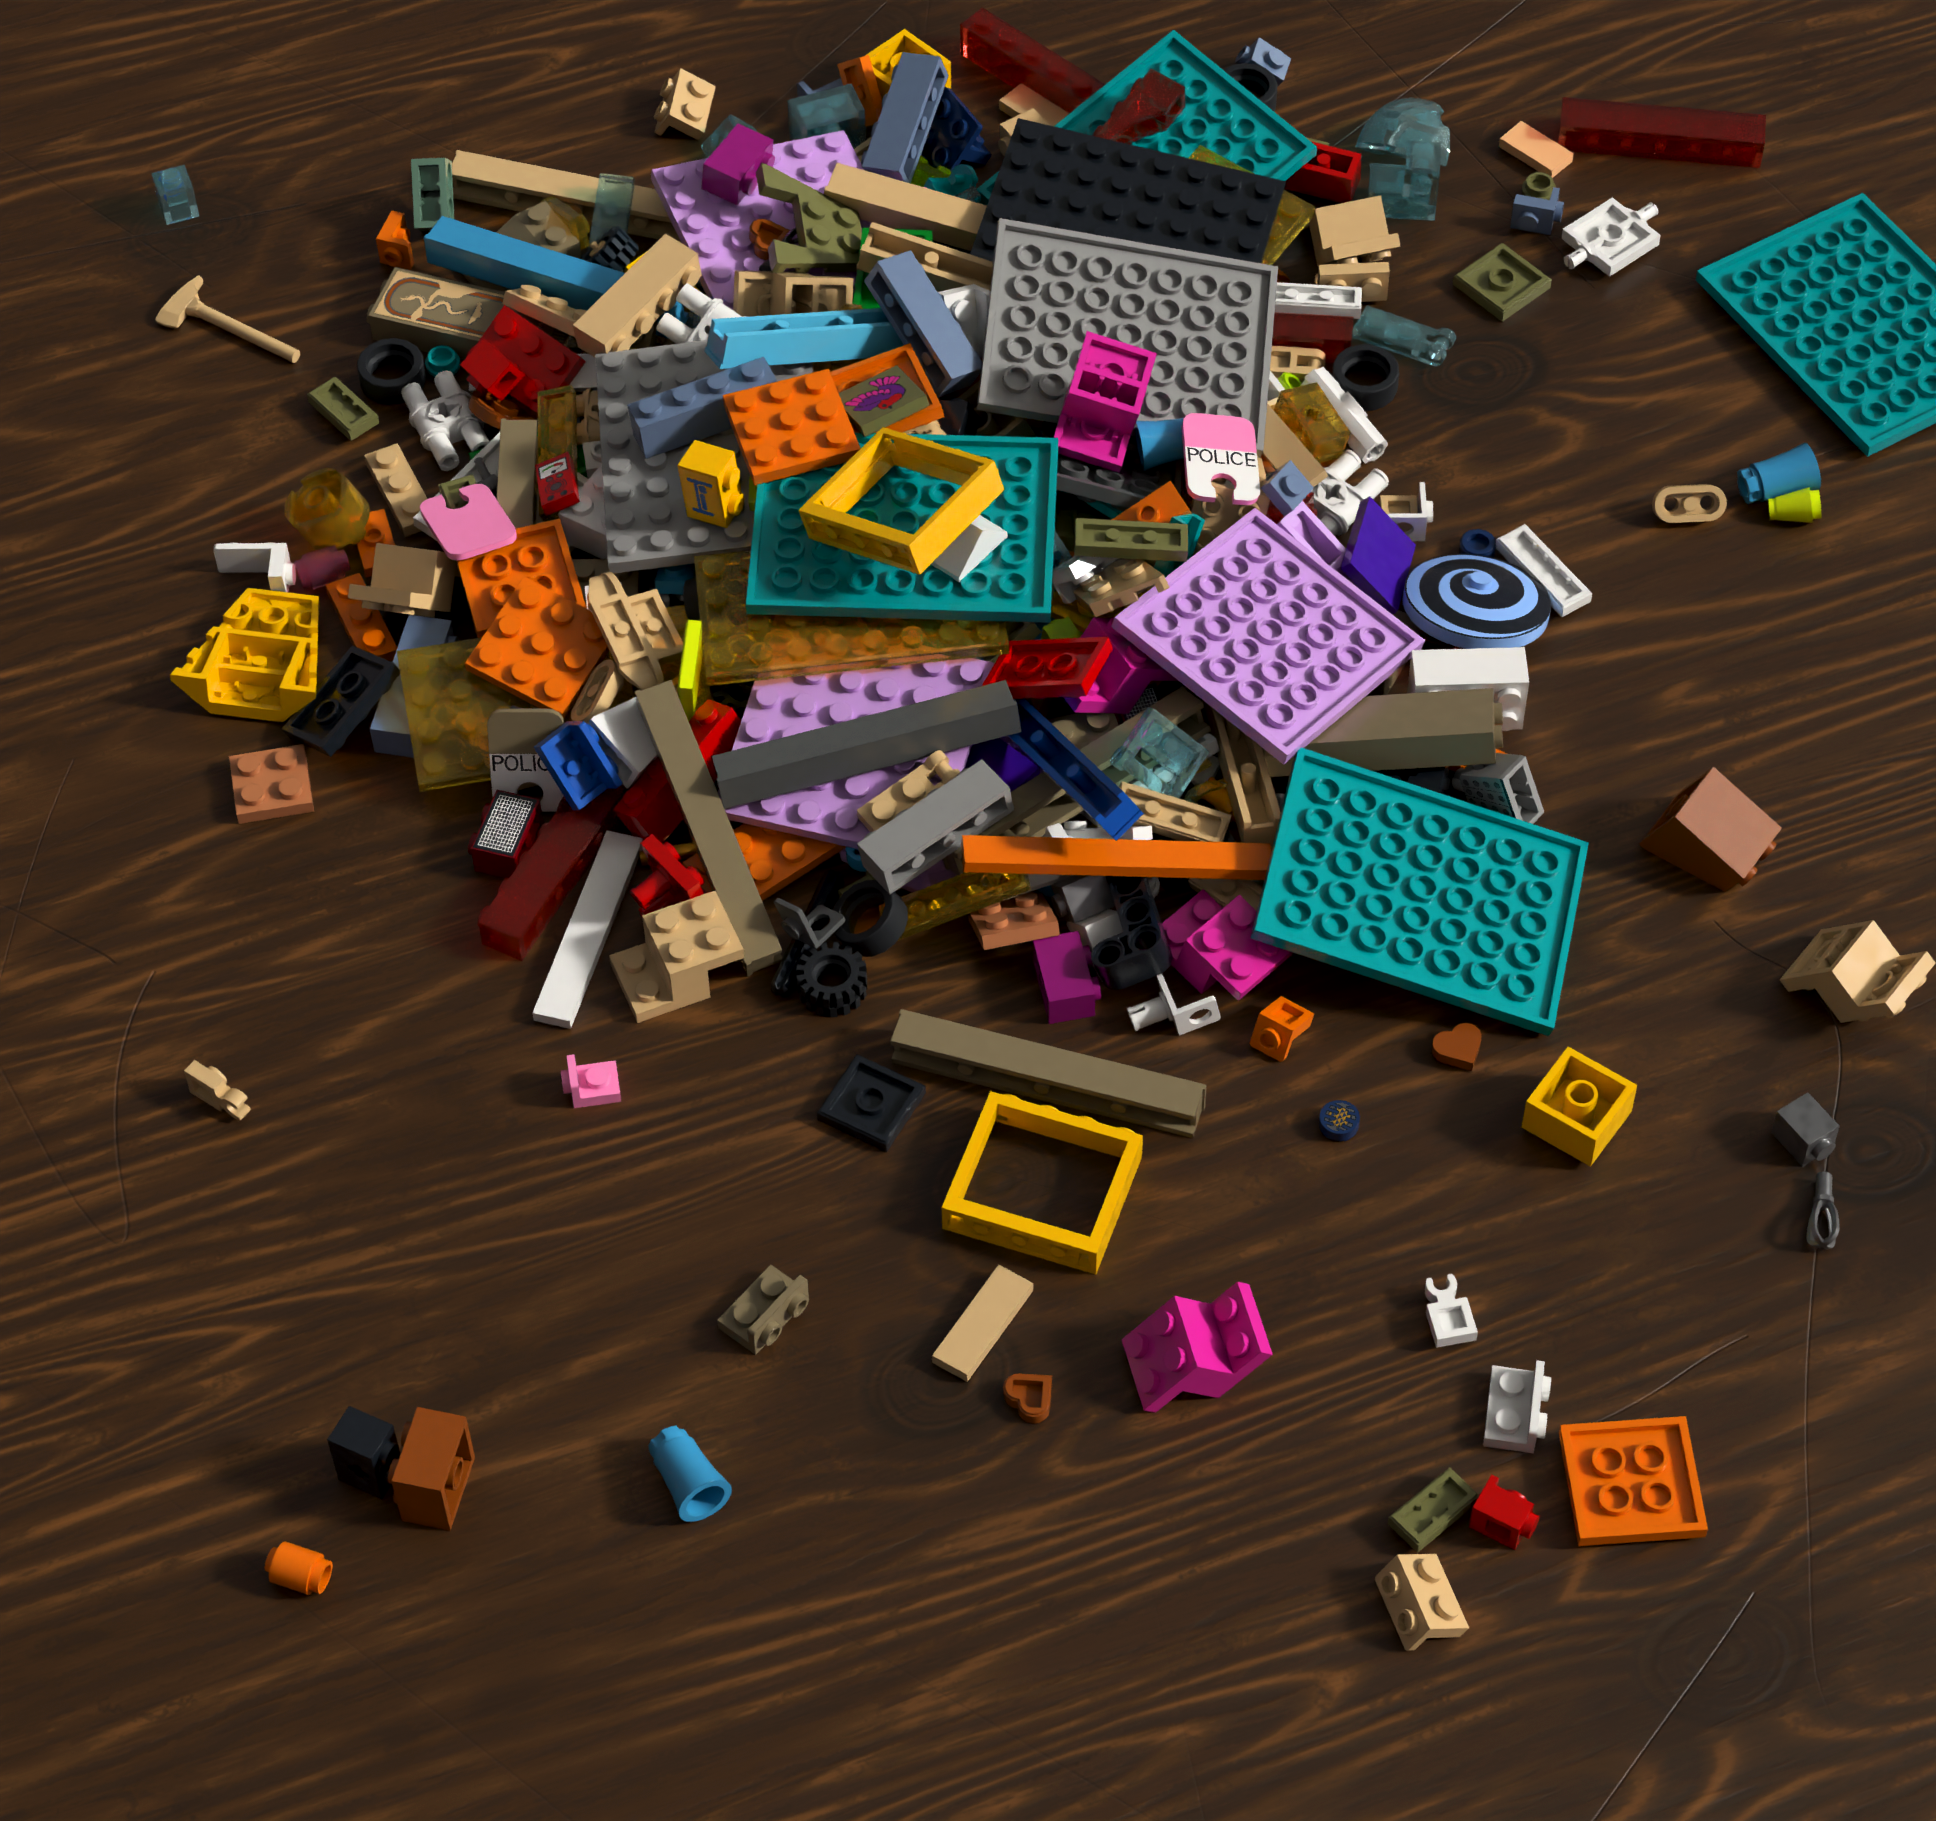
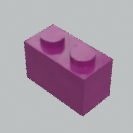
[701,123,775,205]
[1033,931,1101,1024]

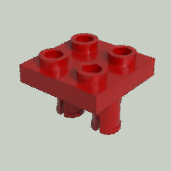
[630,834,707,919]

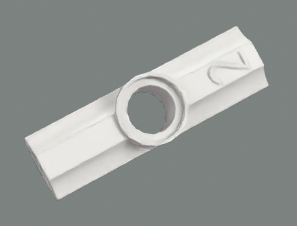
[1300,367,1388,464]

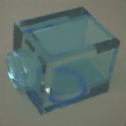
[151,165,199,225]

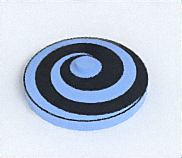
[1402,554,1551,649]

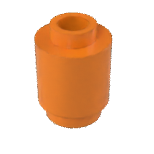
[265,1541,333,1595]

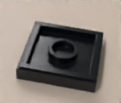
[817,1054,926,1152]

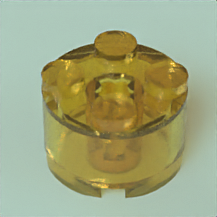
[284,468,370,555]

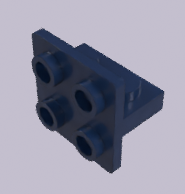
[921,87,992,178]

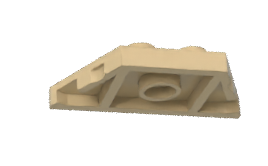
[1073,558,1170,617]

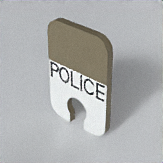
[487,708,568,812]

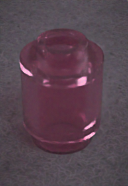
[294,544,351,589]

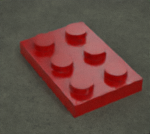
[476,305,586,419]
[982,637,1113,699]

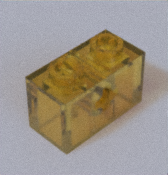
[1273,382,1351,463]

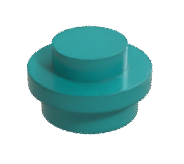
[425,345,461,377]

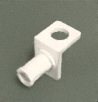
[1127,973,1221,1036]

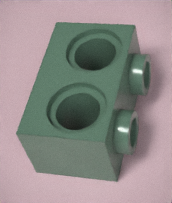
[411,158,454,231]

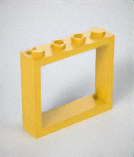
[798,427,1004,575]
[941,1091,1143,1275]

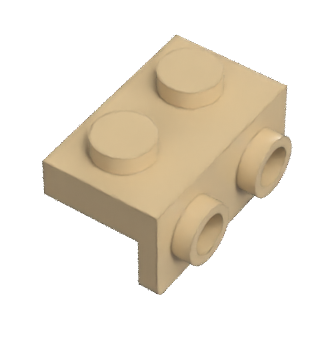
[654,68,716,140]
[1315,262,1390,302]
[1375,1554,1469,1651]

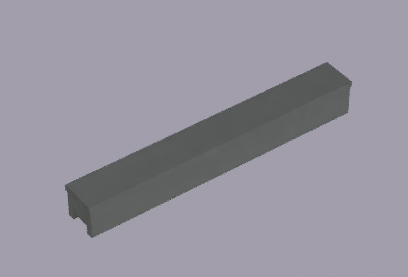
[712,680,1021,809]

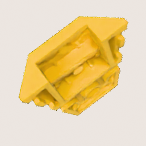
[170,588,319,722]

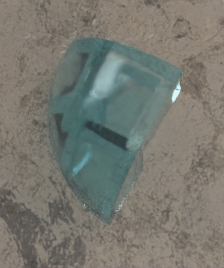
[1355,97,1450,166]

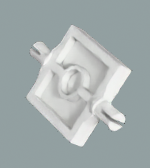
[1561,197,1661,277]

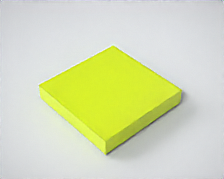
[677,620,703,721]

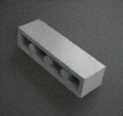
[857,759,1014,894]

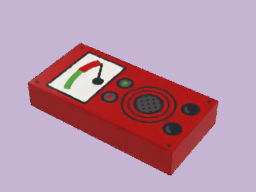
[535,452,580,516]

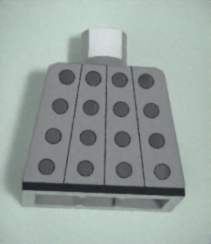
[1452,753,1544,824]

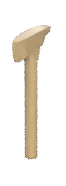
[155,276,300,363]

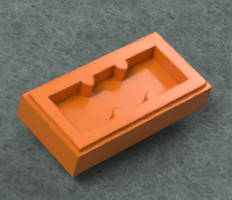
[1112,481,1192,523]
[349,509,395,577]

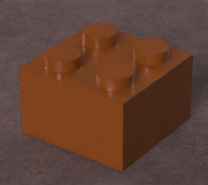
[388,1407,475,1531]

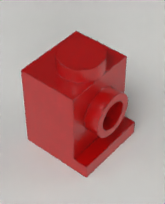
[1469,1474,1540,1550]

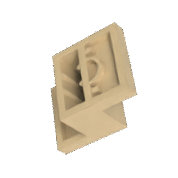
[1299,195,1401,267]
[733,270,854,317]
[348,543,460,618]
[609,891,744,1023]
[1780,920,1936,1023]

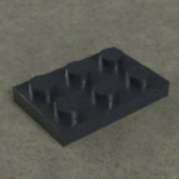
[282,646,402,757]

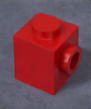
[460,338,525,401]

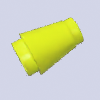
[1768,487,1822,523]

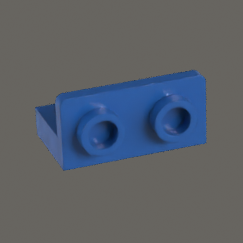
[534,721,623,810]

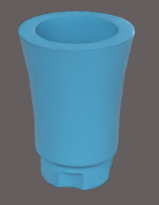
[1134,418,1184,471]
[1737,442,1821,504]
[648,1425,732,1522]

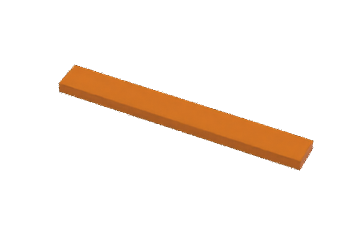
[961,835,1271,880]

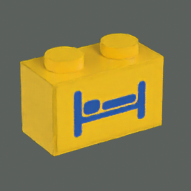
[677,440,745,528]

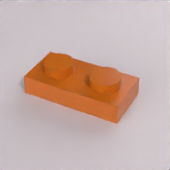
[837,55,882,129]

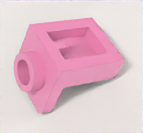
[561,1054,621,1108]

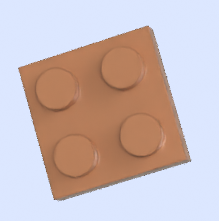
[229,744,314,824]
[967,892,1060,950]

